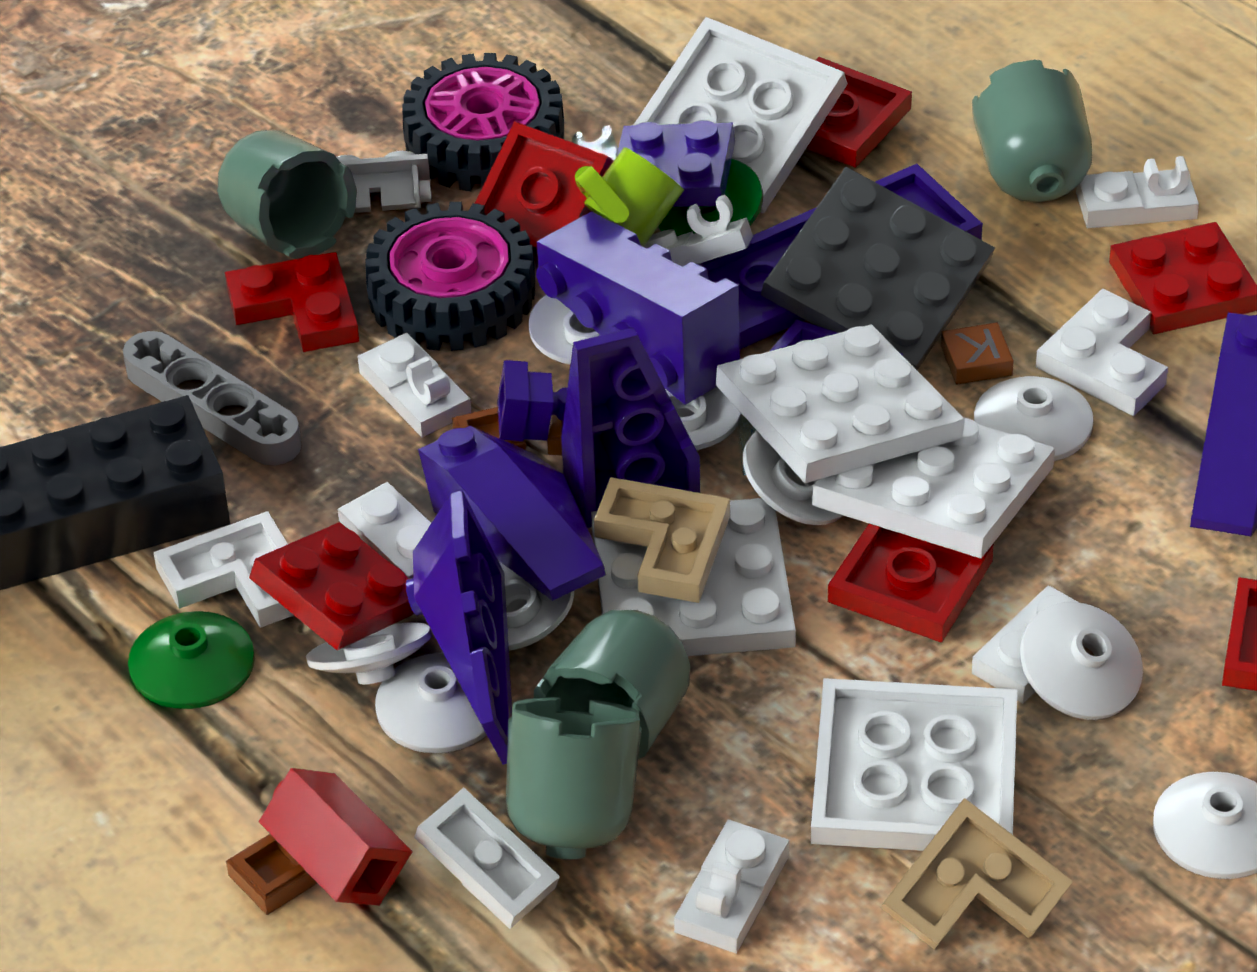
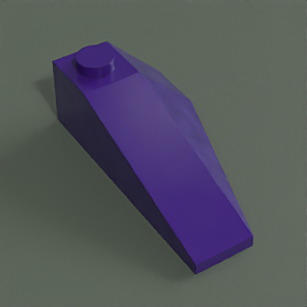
[1190,312,1257,536]
[561,327,700,528]
[418,426,606,601]
[406,490,512,765]

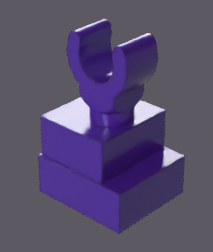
[497,360,567,441]

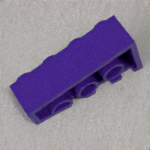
[536,211,740,405]

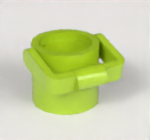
[575,147,684,246]

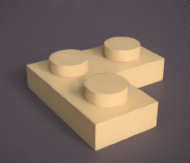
[594,477,730,603]
[880,798,1073,950]

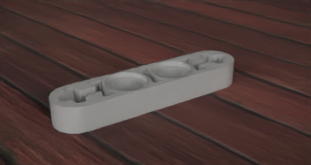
[123,331,301,466]

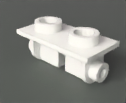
[336,151,432,213]

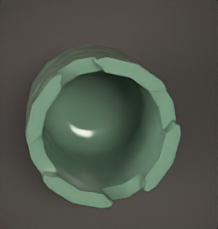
[972,60,1092,203]
[217,130,357,259]
[534,610,691,759]
[506,697,642,859]

